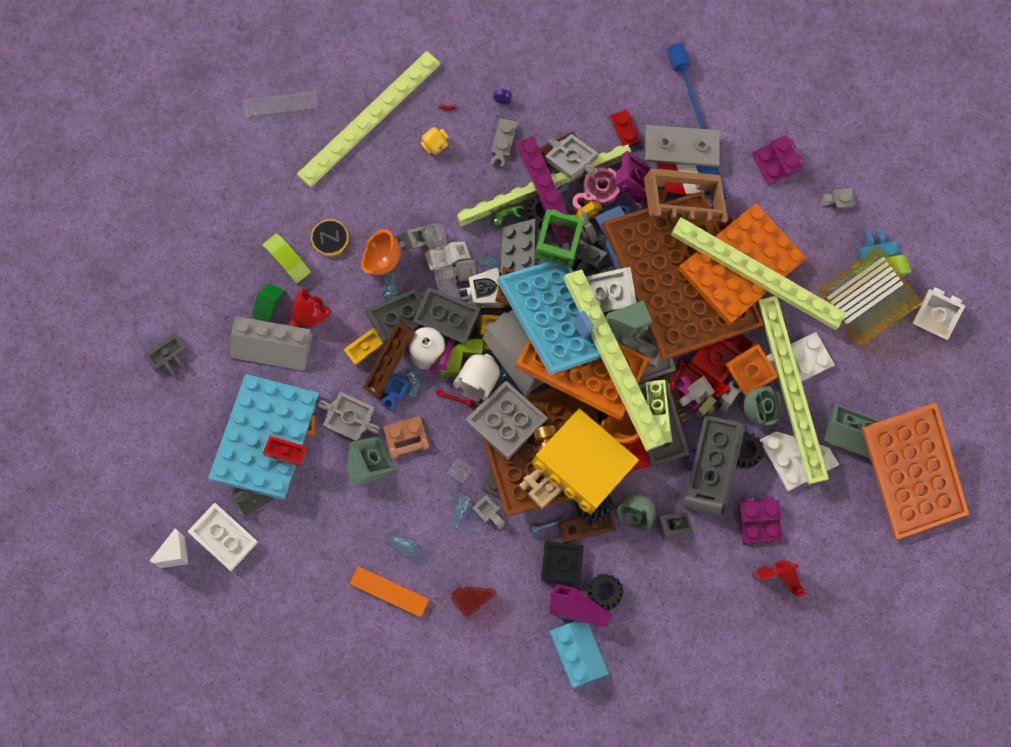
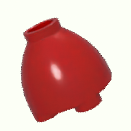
[290,288,332,328]

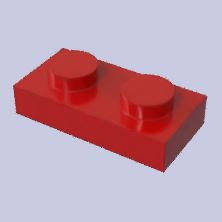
[610,109,641,147]
[263,436,307,467]

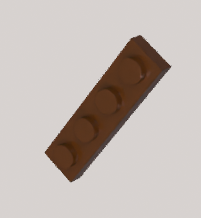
[363,321,415,398]

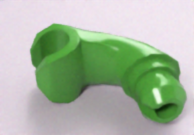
[493,205,525,227]

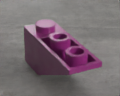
[549,584,613,628]

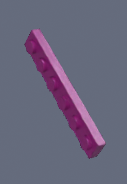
[516,136,575,246]

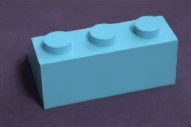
[549,621,609,689]

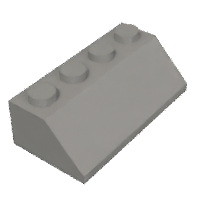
[230,316,313,372]

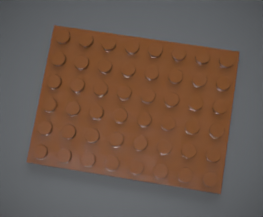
[601,191,765,362]

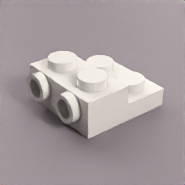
[913,287,965,340]

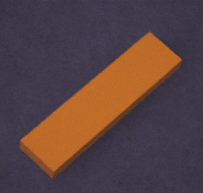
[350,566,429,618]

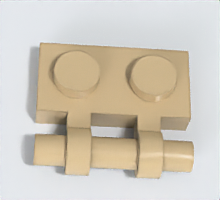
[519,470,563,509]

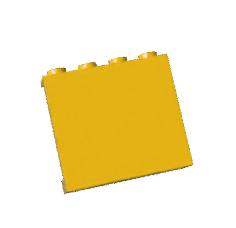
[531,408,639,514]

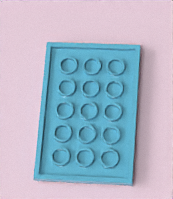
[497,261,601,375]
[208,374,319,500]

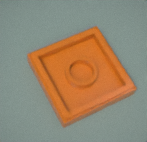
[725,344,779,397]

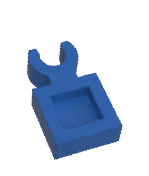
[381,375,410,411]

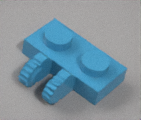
[858,229,900,265]

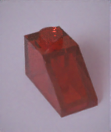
[451,586,497,619]

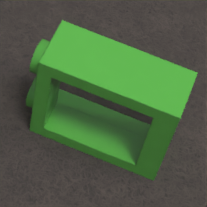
[534,209,584,267]

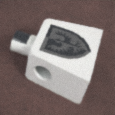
[459,268,504,308]

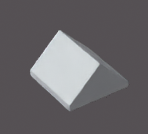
[150,529,188,568]

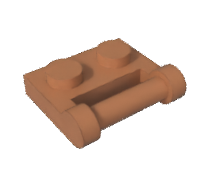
[383,416,430,460]

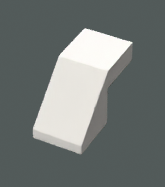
[424,242,471,270]

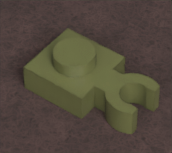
[695,396,717,418]

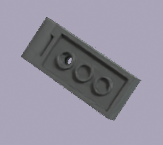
[684,415,746,518]

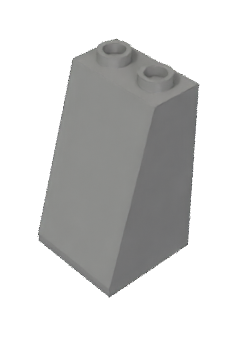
[483,310,543,396]

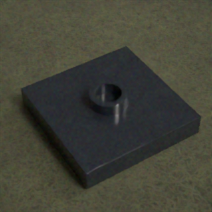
[541,541,584,585]

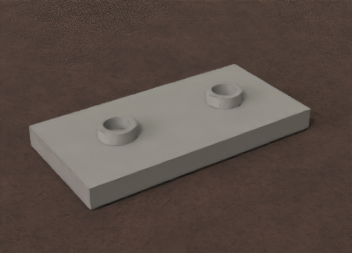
[645,125,720,167]

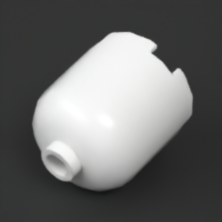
[408,327,446,370]
[453,354,500,402]

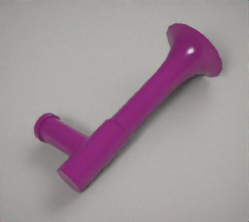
[429,338,455,375]

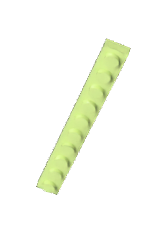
[297,51,440,188]
[457,145,631,227]
[671,217,846,330]
[563,269,666,451]
[757,296,829,485]

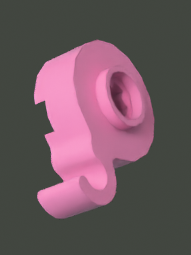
[572,167,620,214]

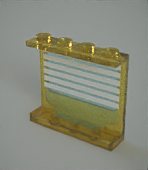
[817,247,923,348]

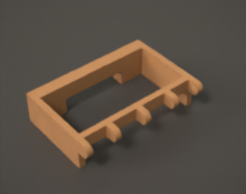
[644,168,727,224]

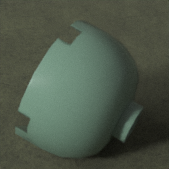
[744,387,782,425]
[616,493,656,532]

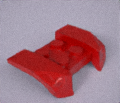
[677,334,756,399]

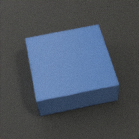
[573,311,594,339]

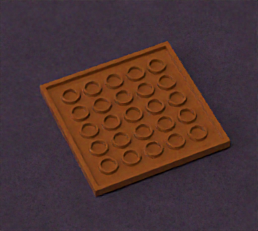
[474,388,620,518]

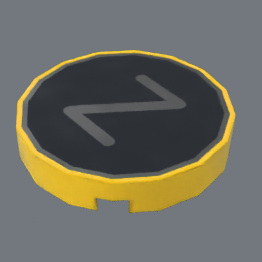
[311,219,349,257]

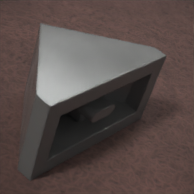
[658,513,692,540]

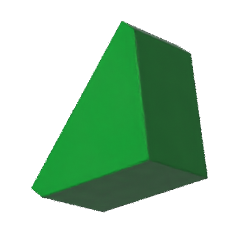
[252,283,285,322]

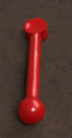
[669,360,686,391]
[436,389,474,407]

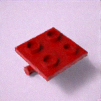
[752,560,806,598]

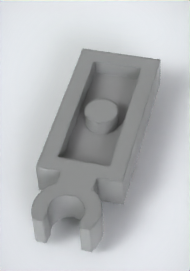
[491,118,518,169]

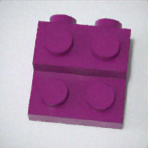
[751,135,804,186]
[616,151,650,204]
[738,497,783,544]

